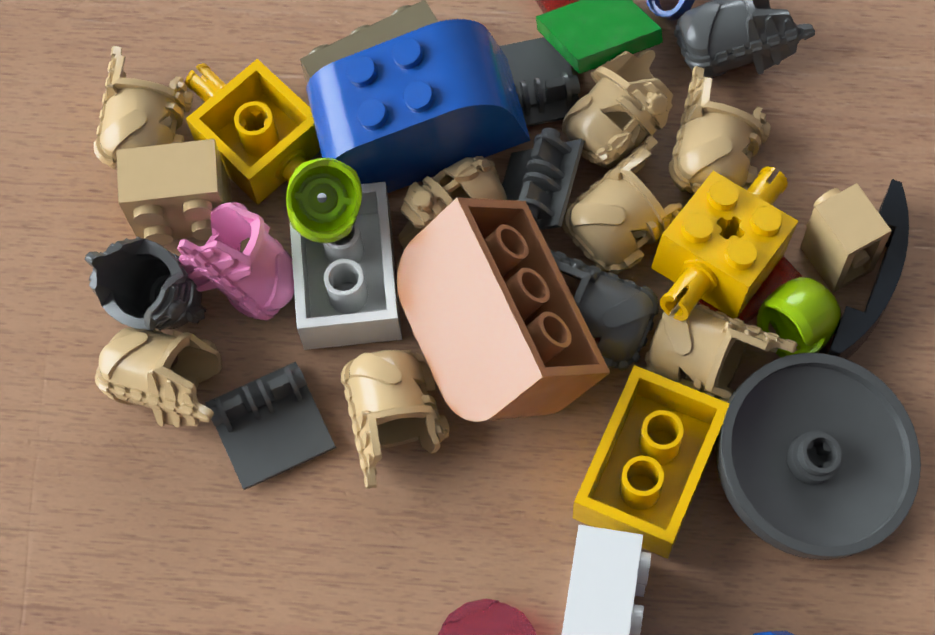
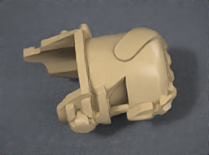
[94,46,193,170]
[562,49,673,169]
[669,66,771,195]
[562,136,683,275]
[395,156,507,272]
[645,304,798,402]
[95,327,222,428]
[341,350,449,489]

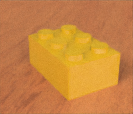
[573,365,730,559]

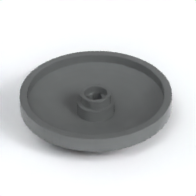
[715,353,921,560]

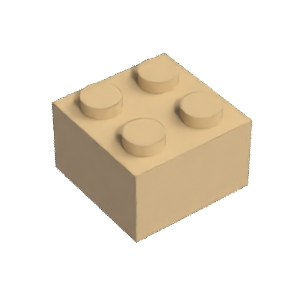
[116,139,232,246]

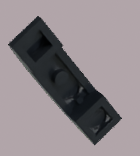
[828,179,909,359]

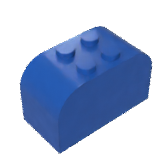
[306,19,531,193]

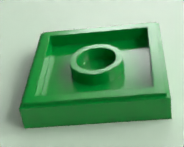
[536,0,663,74]

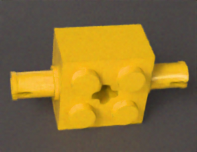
[185,59,320,204]
[651,166,798,321]

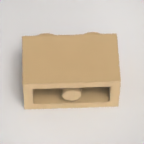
[800,183,892,293]

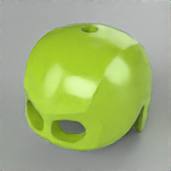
[286,158,362,243]
[757,277,841,357]

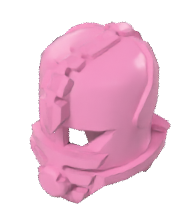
[177,202,294,320]

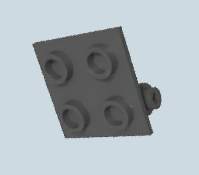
[499,37,580,127]
[502,128,585,230]
[205,362,336,490]

